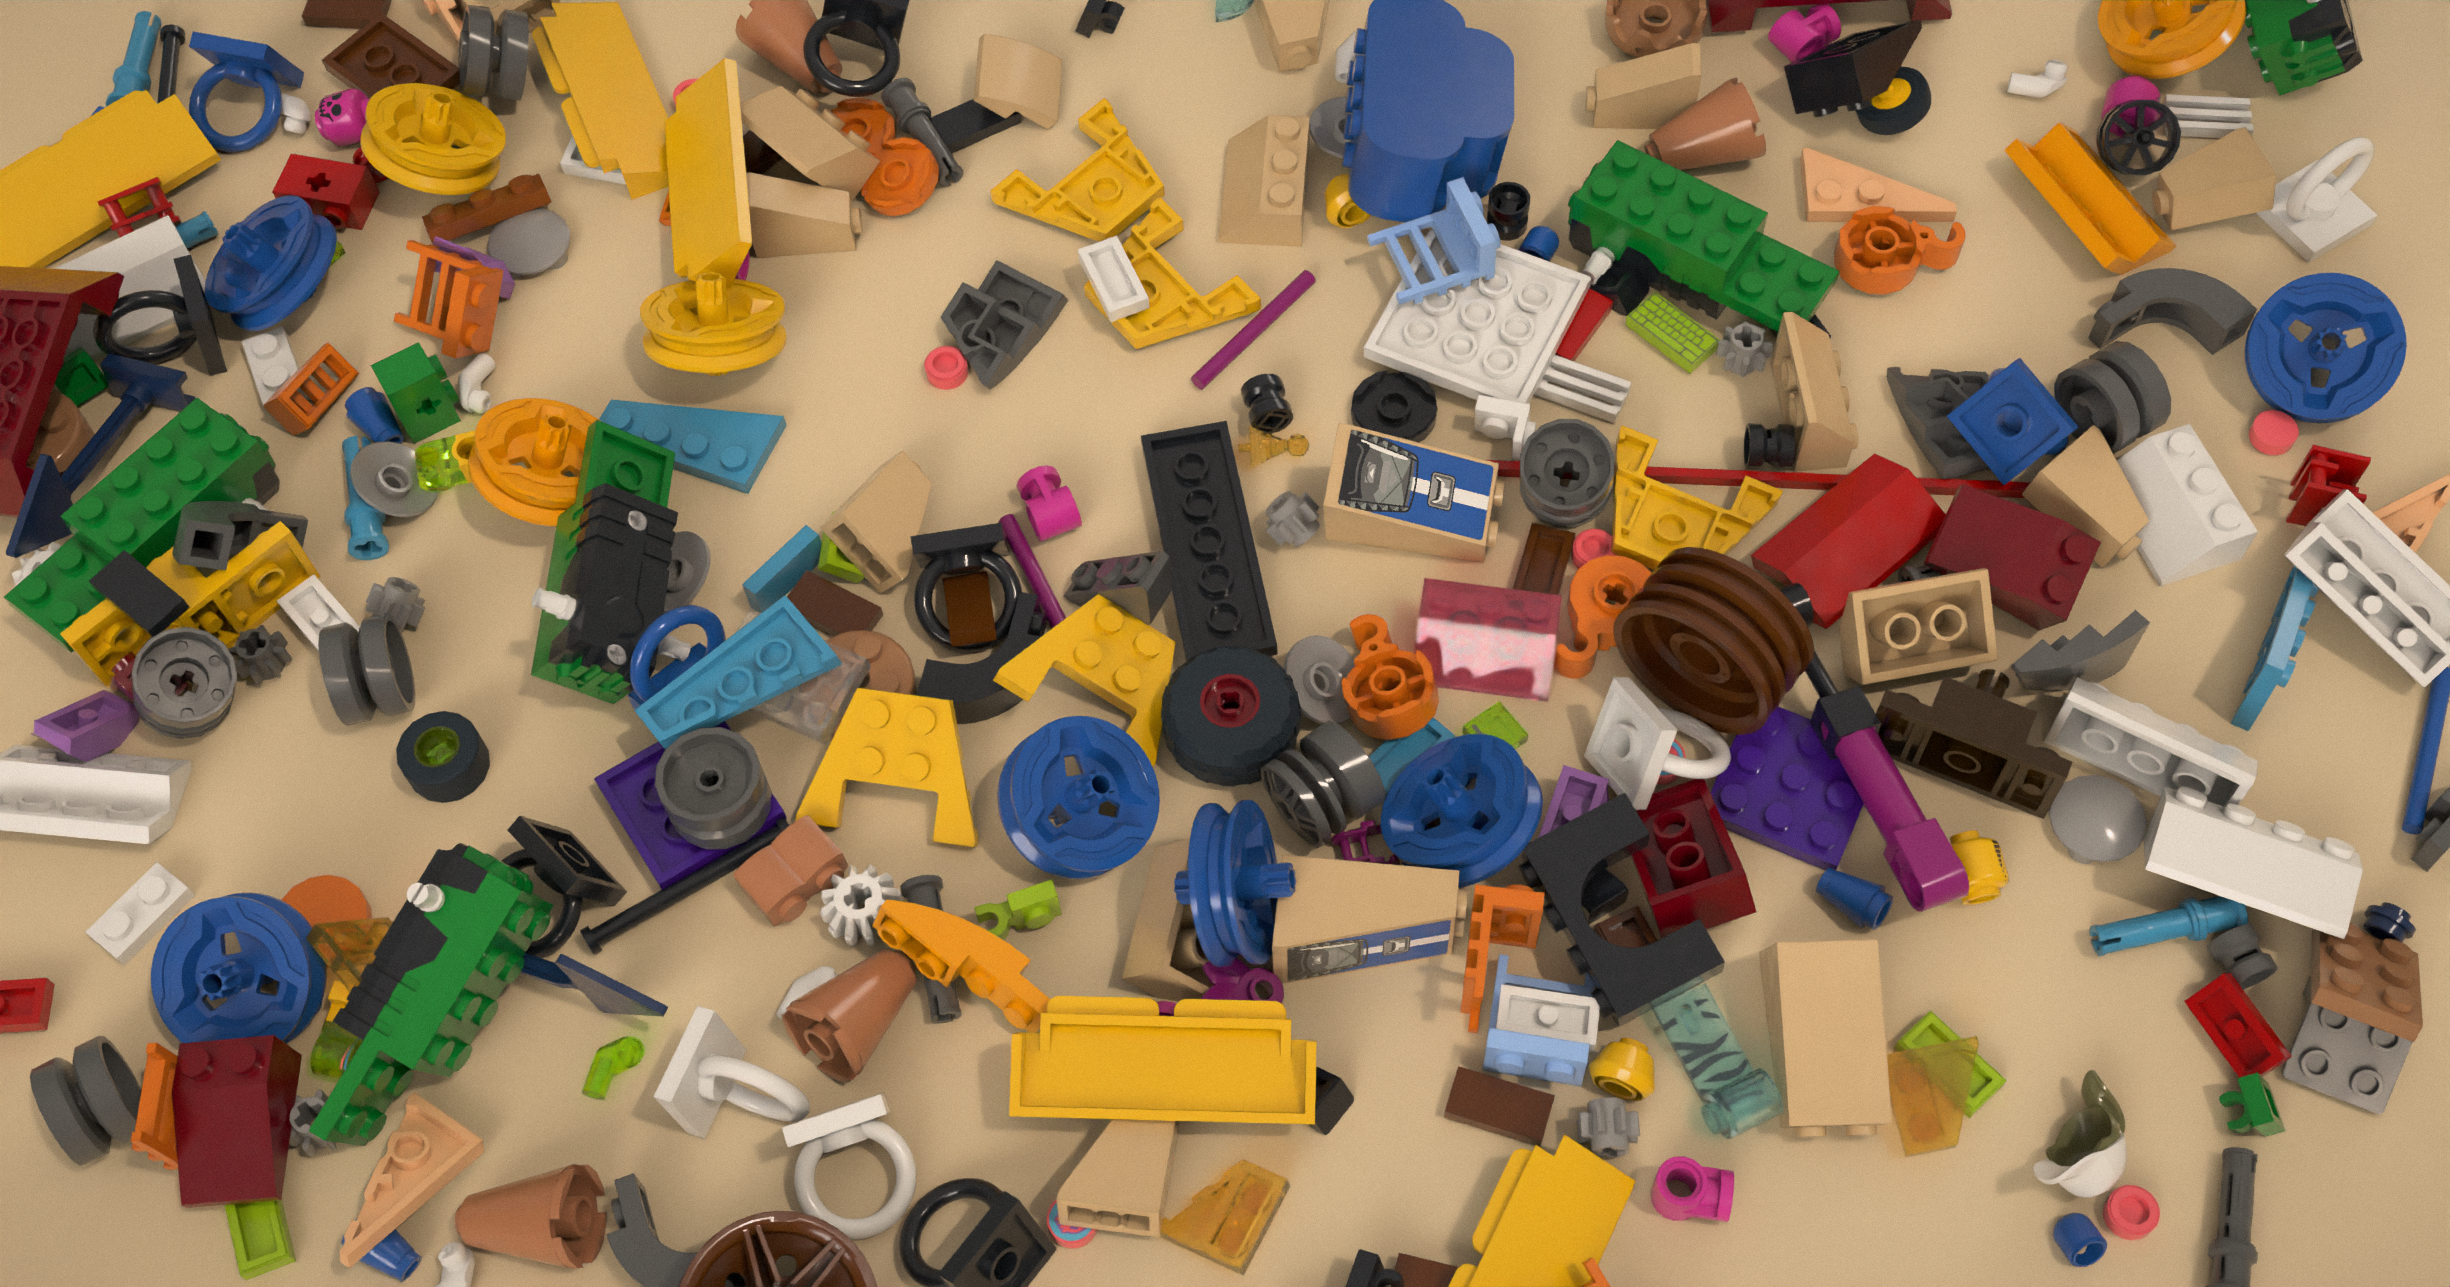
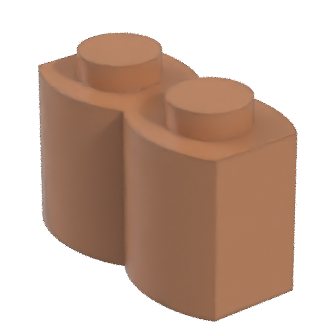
[733,815,848,927]

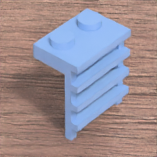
[1367,177,1500,305]
[1482,954,1595,1087]

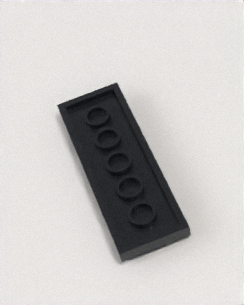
[1141,421,1278,662]

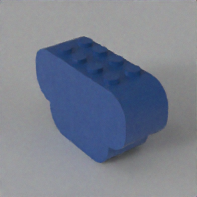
[1342,0,1514,222]

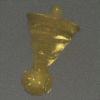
[1238,426,1309,469]

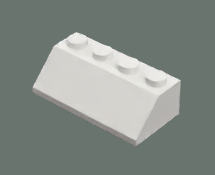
[2044,677,2258,807]
[2144,787,2363,939]

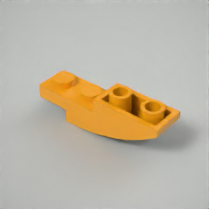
[872,899,1050,1033]

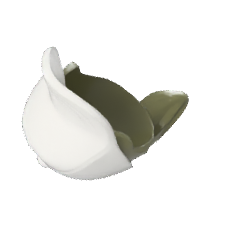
[2033,1070,2127,1198]

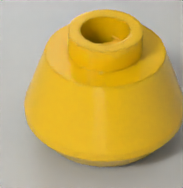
[1324,174,1372,228]
[1589,1037,1655,1101]

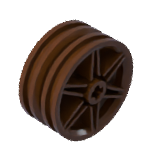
[1613,547,1814,735]
[678,1211,877,1287]

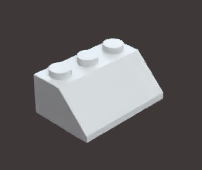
[2117,424,2258,587]

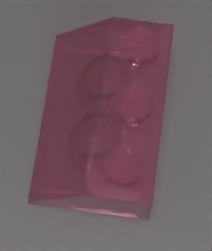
[1414,578,1562,702]

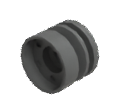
[1520,419,1615,528]
[132,627,237,739]
[1261,720,1386,848]

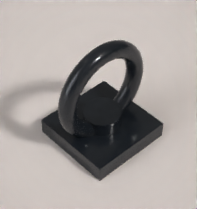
[803,0,910,97]
[93,255,227,376]
[910,523,1022,653]
[501,816,627,959]
[899,1178,1057,1287]

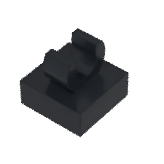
[1075,0,1125,38]
[1346,1249,1405,1287]

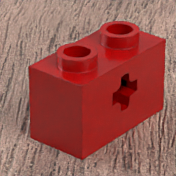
[272,154,380,230]

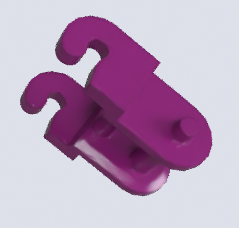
[1331,820,1400,865]

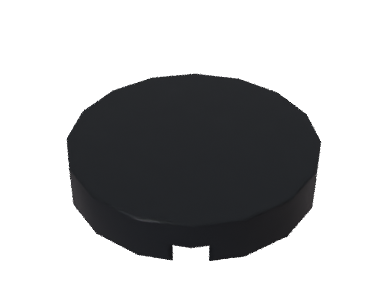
[1351,370,1438,443]

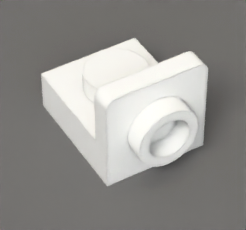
[1474,395,1537,461]

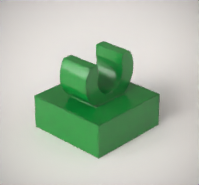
[54,346,108,406]
[2219,1073,2285,1137]

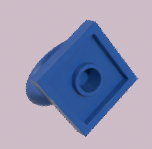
[189,31,304,152]
[1947,358,2079,485]
[628,605,726,728]

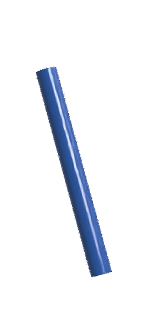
[2402,667,2450,834]

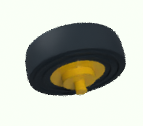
[1856,66,1932,135]

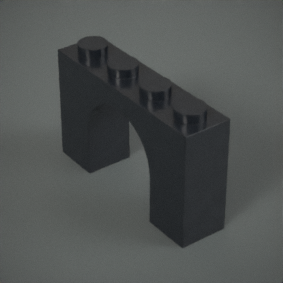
[1518,793,1725,1027]

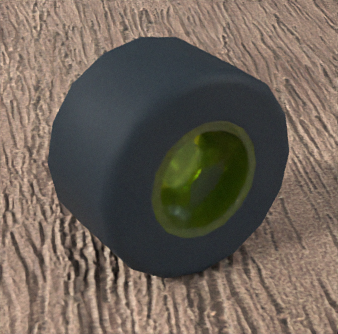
[396,711,490,803]

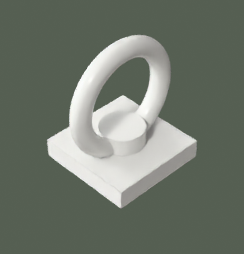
[2256,137,2377,263]
[1584,677,1731,810]
[654,1006,810,1139]
[782,1092,916,1240]

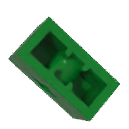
[370,342,461,444]

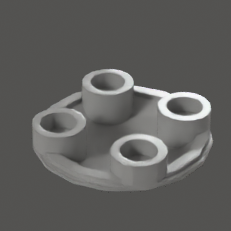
[488,208,570,279]
[2048,775,2147,864]

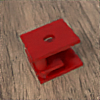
[97,177,182,237]
[2286,445,2371,527]

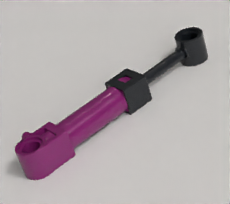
[1778,583,1969,912]

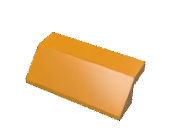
[2004,122,2177,275]

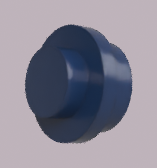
[2363,902,2416,943]

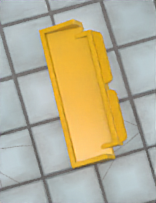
[532,2,669,200]
[664,58,752,288]
[0,90,222,268]
[1009,996,1317,1124]
[1448,1134,1636,1287]

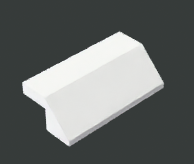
[54,215,210,361]
[2284,489,2450,687]
[0,745,192,844]

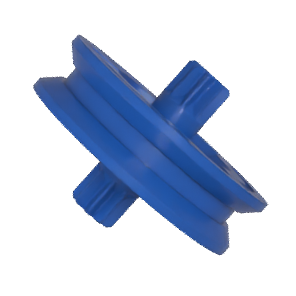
[205,195,337,331]
[2244,273,2407,423]
[997,716,1160,879]
[1381,734,1543,888]
[1174,800,1296,967]
[151,892,327,1044]

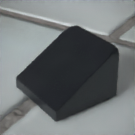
[1590,264,1650,316]
[1581,869,1629,925]
[1308,1066,1354,1135]

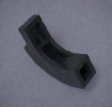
[916,592,1047,725]

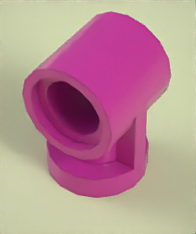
[1768,4,1841,62]
[1017,465,1082,542]
[1650,1156,1734,1222]

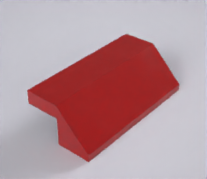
[1751,453,1946,629]

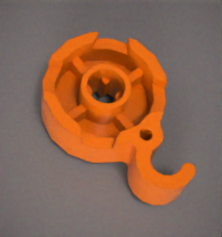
[1834,206,1966,295]
[1553,555,1652,679]
[1341,614,1439,740]

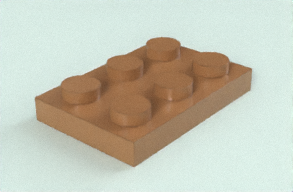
[2311,923,2423,1042]

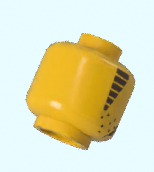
[1949,830,2009,905]

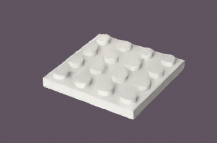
[1364,227,1591,404]

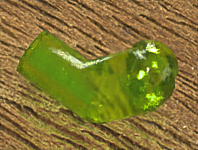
[582,1036,645,1100]

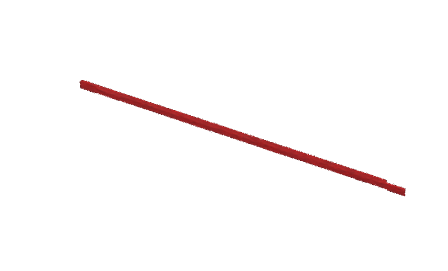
[1487,460,2031,498]

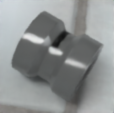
[2207,924,2278,990]

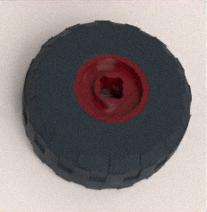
[1161,646,1301,787]

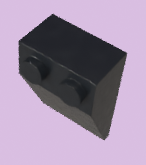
[1784,20,1922,117]

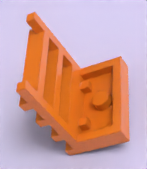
[394,240,504,359]
[1460,884,1545,1033]
[130,1042,178,1170]

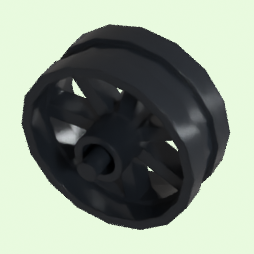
[2096,99,2181,175]

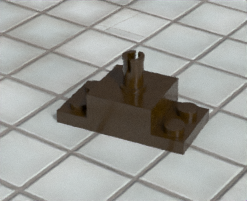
[1876,669,2073,819]

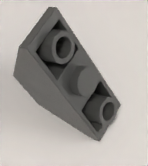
[1064,551,1173,625]

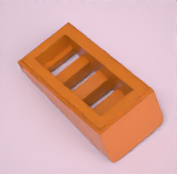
[263,342,359,435]

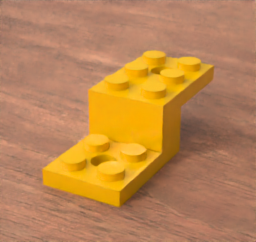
[60,521,321,688]

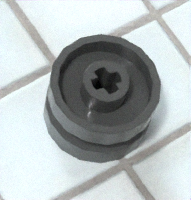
[458,5,529,100]
[2054,341,2171,454]
[318,613,416,726]
[655,727,772,849]
[30,1036,142,1166]

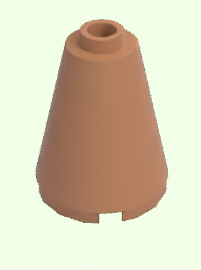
[735,0,842,93]
[1644,77,1766,171]
[782,949,917,1082]
[455,1164,606,1269]

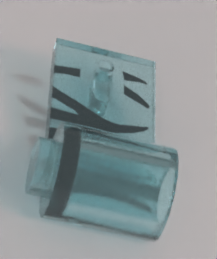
[1652,983,1784,1139]

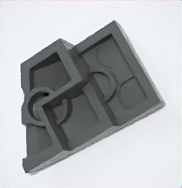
[940,260,1068,390]
[1886,367,1990,479]
[2011,610,2150,691]

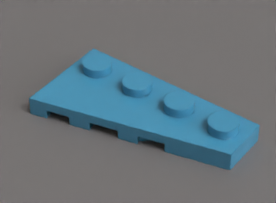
[599,400,787,494]
[2231,566,2319,731]
[634,595,842,750]

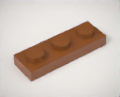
[422,174,552,244]

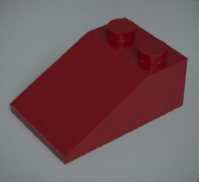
[1923,485,2101,631]
[1631,779,1757,938]
[172,1035,302,1208]

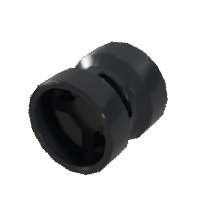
[1487,182,1530,241]
[1241,374,1293,434]
[1744,423,1795,468]

